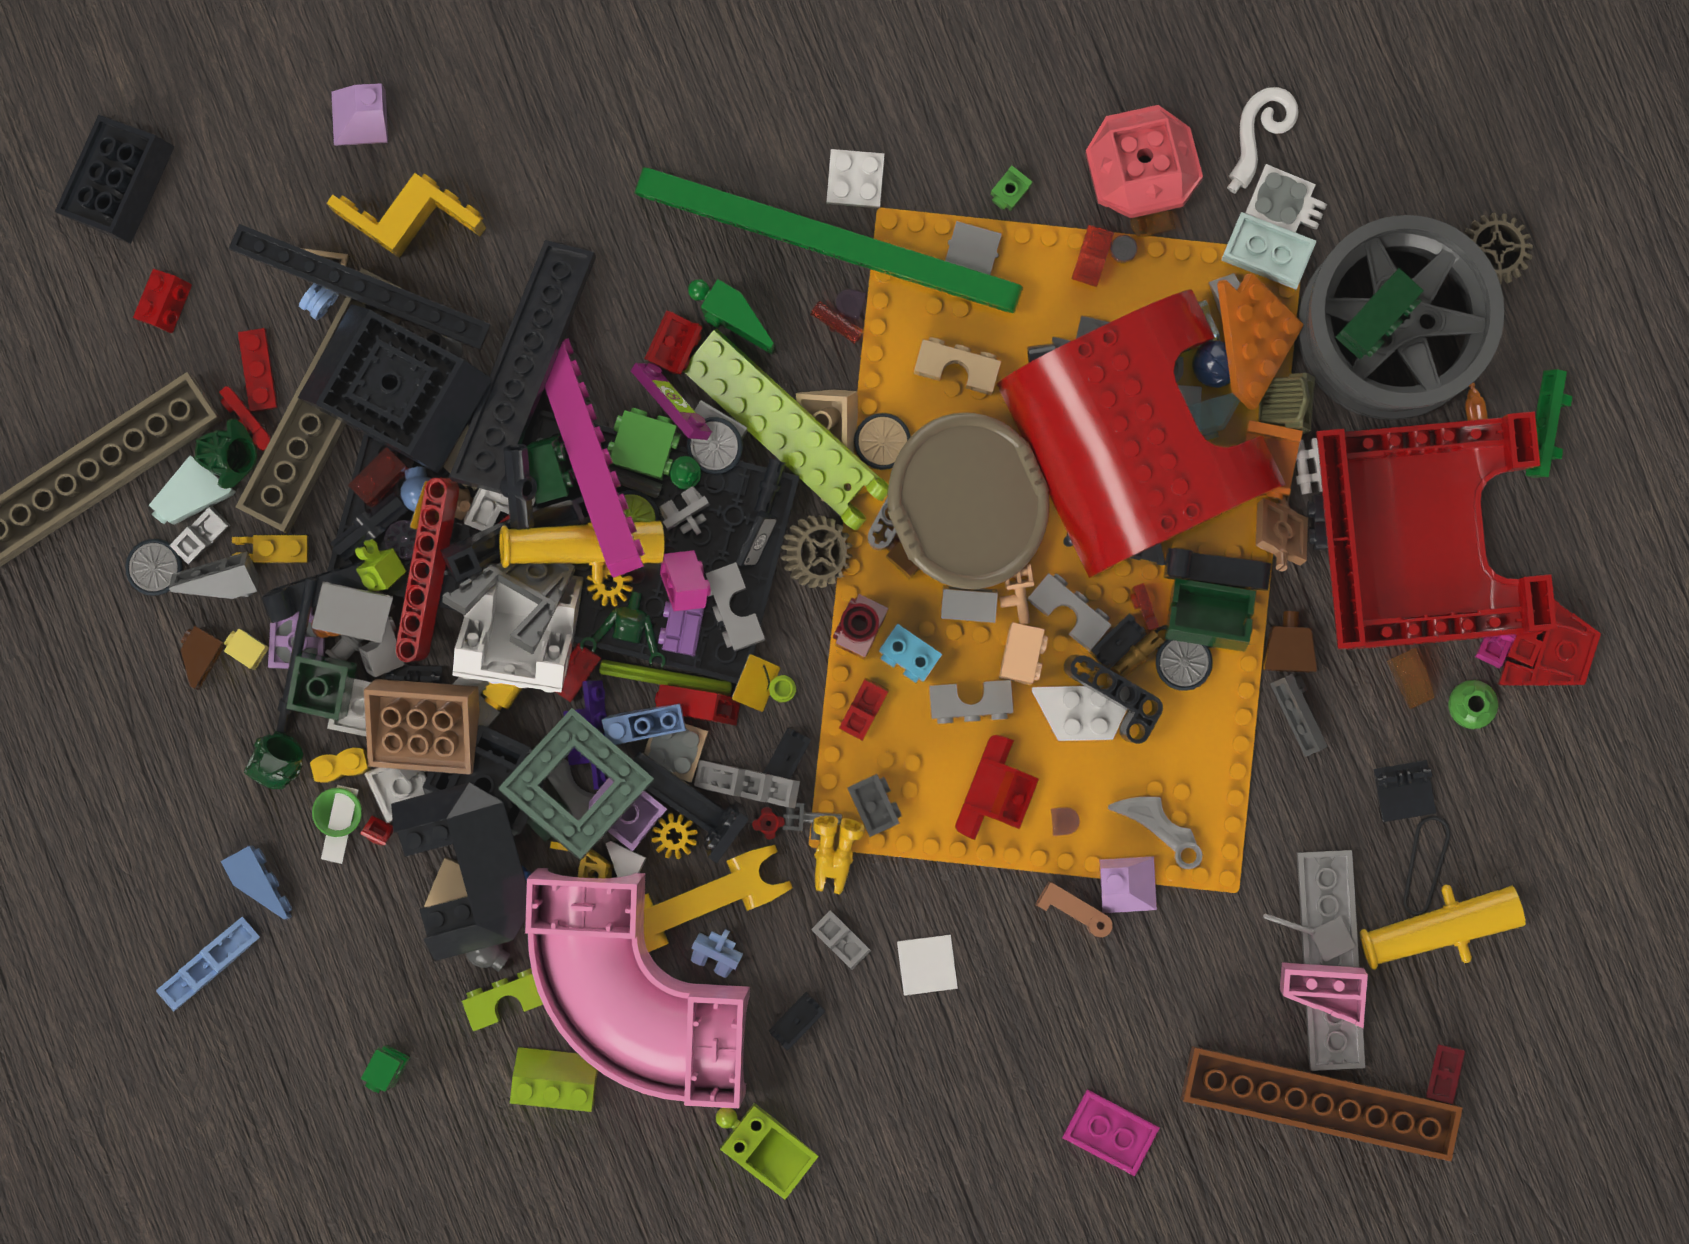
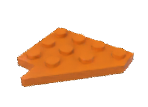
[1217,273,1304,410]

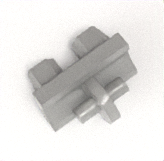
[660,487,710,535]

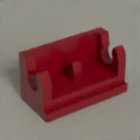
[1426,1044,1466,1104]

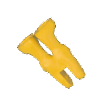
[813,816,865,894]

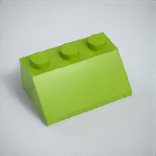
[510,1047,598,1112]

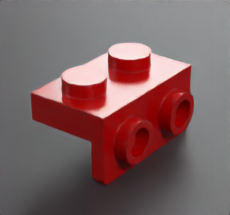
[133,269,192,333]
[644,311,702,375]

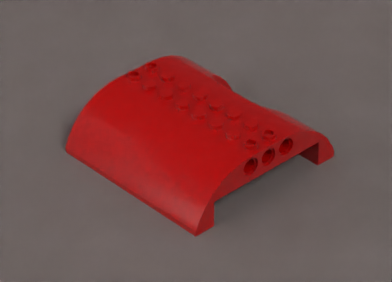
[997,289,1286,578]
[1316,411,1557,649]

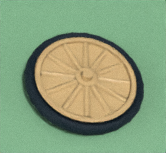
[854,413,911,470]

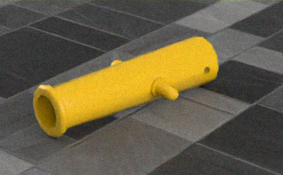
[499,521,664,585]
[1360,885,1526,970]

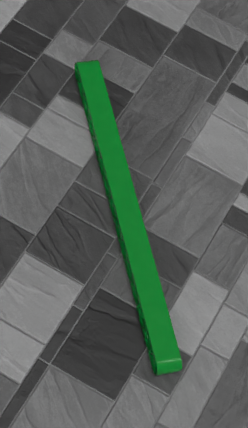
[634,167,1023,313]

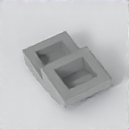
[169,506,231,565]
[811,910,871,970]

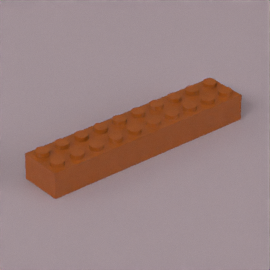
[1180,1046,1463,1161]

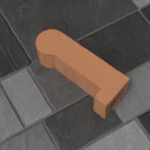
[1035,881,1112,937]

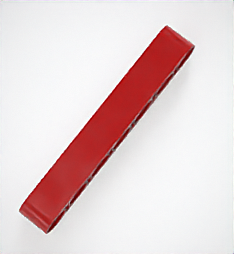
[396,478,459,662]

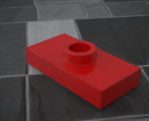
[556,643,601,702]

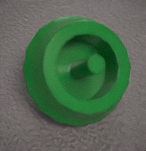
[670,456,701,490]

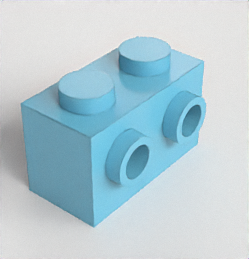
[879,624,942,683]

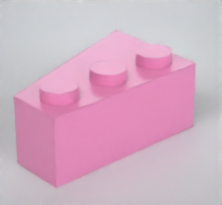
[1280,963,1368,1028]

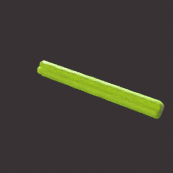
[599,660,732,696]

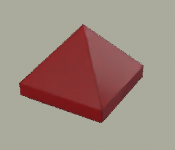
[361,816,393,846]

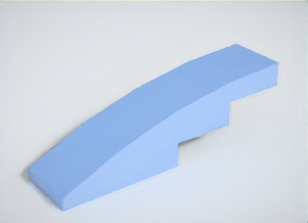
[156,917,260,1012]

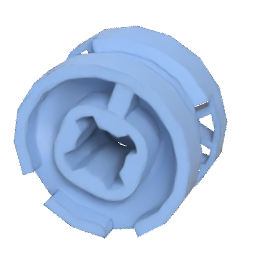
[299,284,339,321]

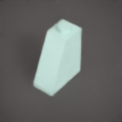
[149,456,236,525]

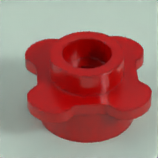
[752,807,785,840]

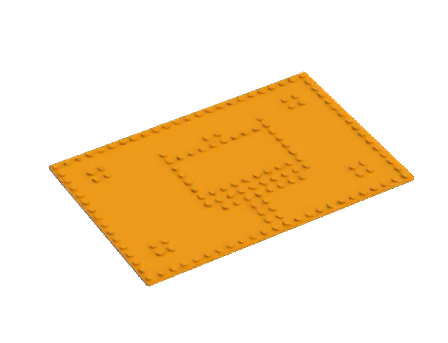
[809,208,1301,893]

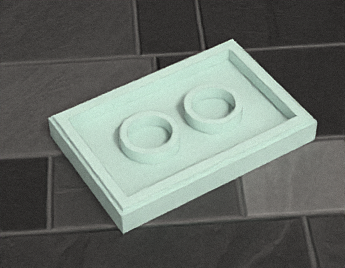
[1221,212,1316,290]

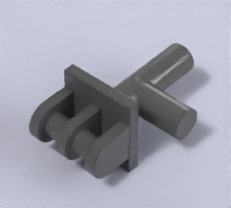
[783,803,842,840]

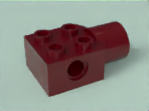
[833,594,889,660]

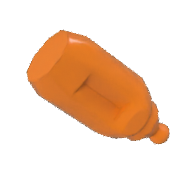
[1465,383,1488,421]

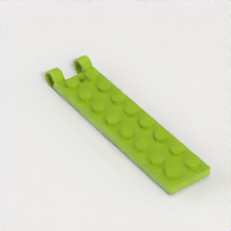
[683,329,889,530]

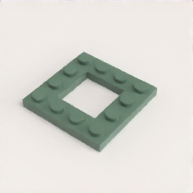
[499,708,654,861]

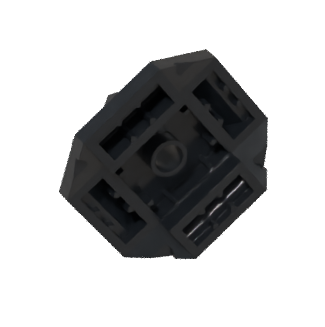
[422,724,545,836]

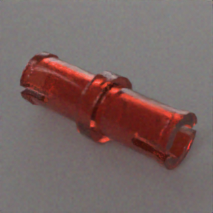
[810,301,864,345]

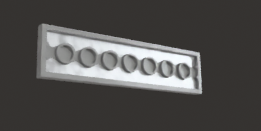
[1297,850,1365,1071]

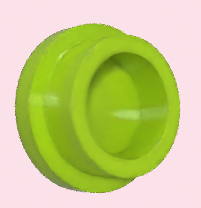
[769,675,796,702]

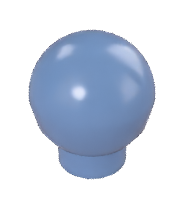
[401,467,431,512]

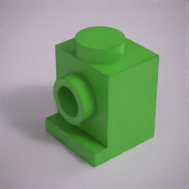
[990,165,1032,211]

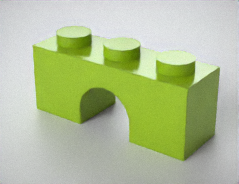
[462,968,543,1031]

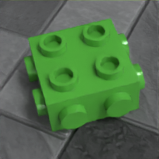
[608,408,681,480]

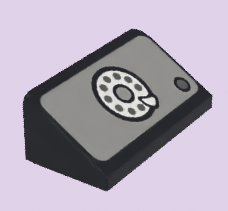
[737,510,778,566]

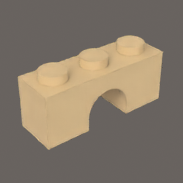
[914,337,1001,395]

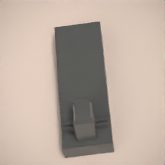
[1270,674,1328,757]

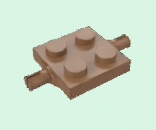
[1256,495,1308,571]

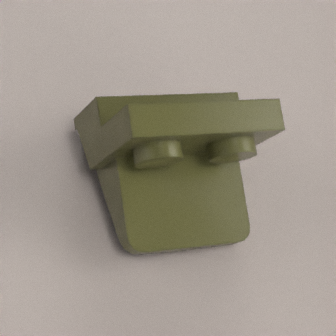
[1258,373,1315,434]

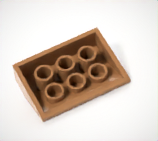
[364,679,480,774]

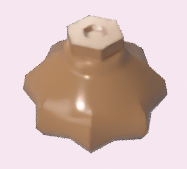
[455,488,474,520]

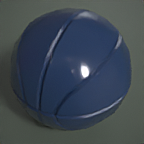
[1192,340,1231,388]

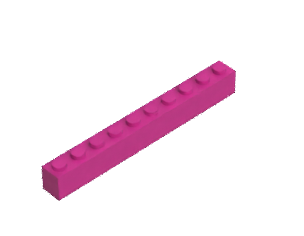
[545,338,645,578]

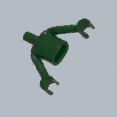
[580,591,666,668]

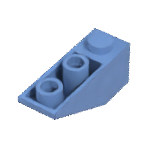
[602,704,686,745]
[221,846,292,919]

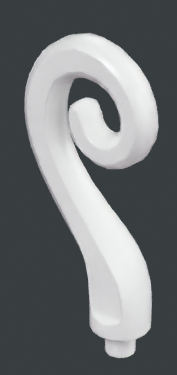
[1227,87,1299,194]

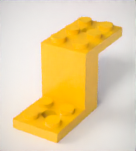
[327,173,486,258]

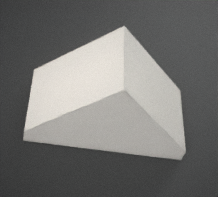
[606,841,647,877]

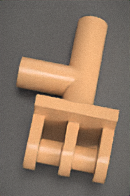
[999,564,1034,624]

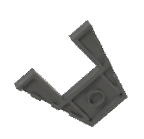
[443,562,575,655]

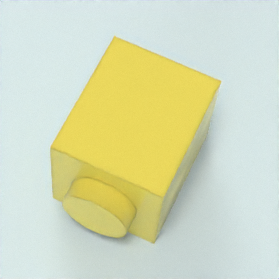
[224,629,269,670]

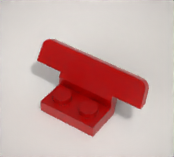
[955,735,1039,840]

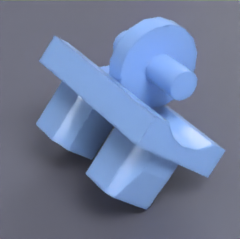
[691,929,743,978]

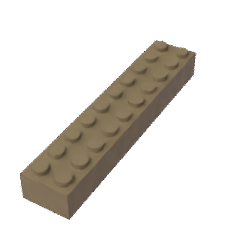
[236,268,402,534]
[0,372,222,567]

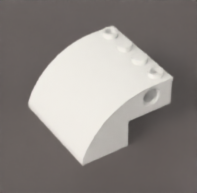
[453,563,583,692]

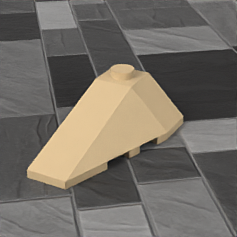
[796,390,858,501]

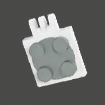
[1245,164,1327,233]

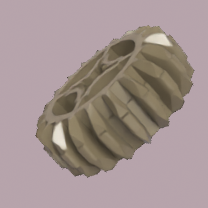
[1464,213,1533,285]
[781,515,853,588]

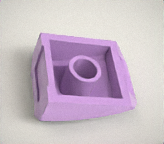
[589,778,667,851]

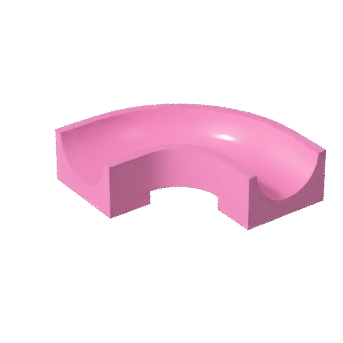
[525,868,750,1108]

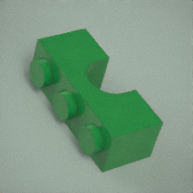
[361,1045,410,1093]

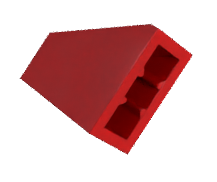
[655,684,740,726]

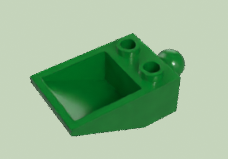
[688,279,775,355]

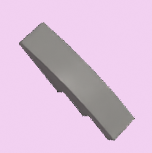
[694,760,800,808]

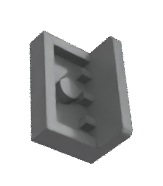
[847,774,902,837]

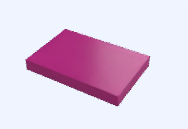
[1062,1089,1160,1176]

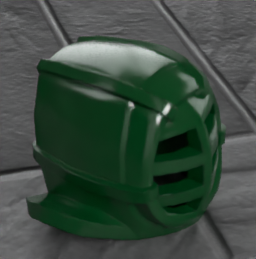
[193,419,257,489]
[244,731,304,789]

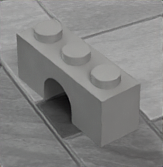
[706,562,765,651]
[1027,573,1111,651]
[359,590,405,677]
[929,680,1013,724]

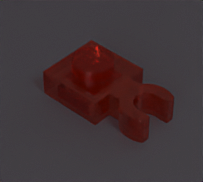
[1129,583,1159,631]

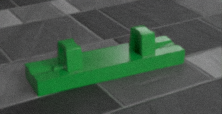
[1525,369,1573,478]

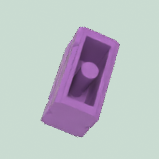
[658,601,704,656]

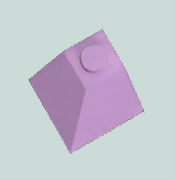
[332,83,388,146]
[1099,856,1157,913]

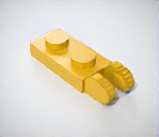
[232,535,309,563]

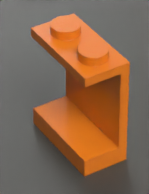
[1244,420,1303,500]

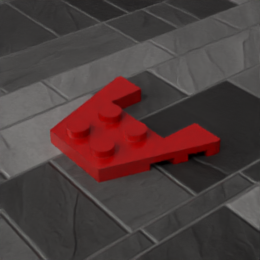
[1498,599,1601,686]

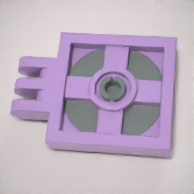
[268,607,325,669]

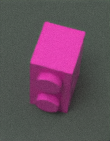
[660,551,711,611]

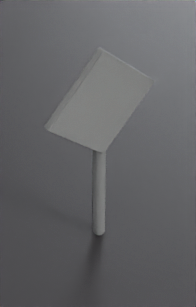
[1263,914,1356,962]

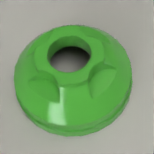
[1448,680,1498,729]
[312,788,362,837]

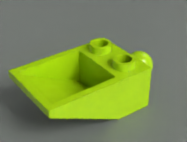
[716,1103,819,1200]

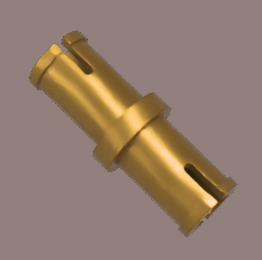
[1113,629,1164,679]

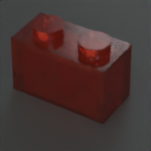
[348,447,409,507]

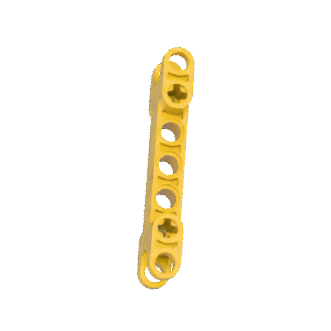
[644,845,793,952]

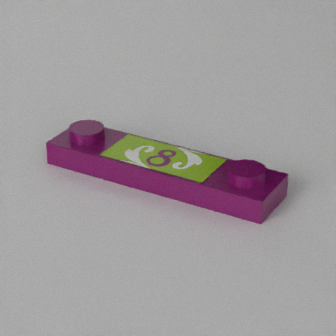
[631,363,712,440]

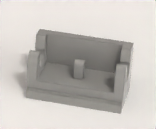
[941,585,998,623]

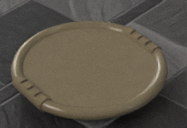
[888,413,1050,589]

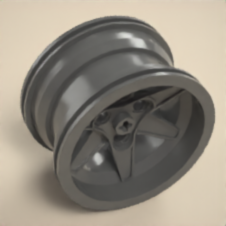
[1297,215,1504,420]

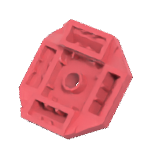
[1086,105,1203,218]

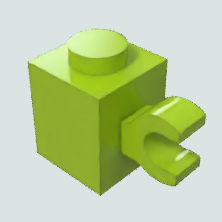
[355,539,406,592]

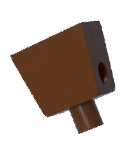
[1262,611,1317,673]

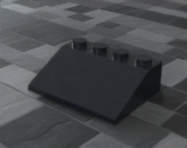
[55,115,175,244]

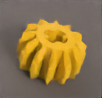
[587,563,633,607]
[652,813,698,859]

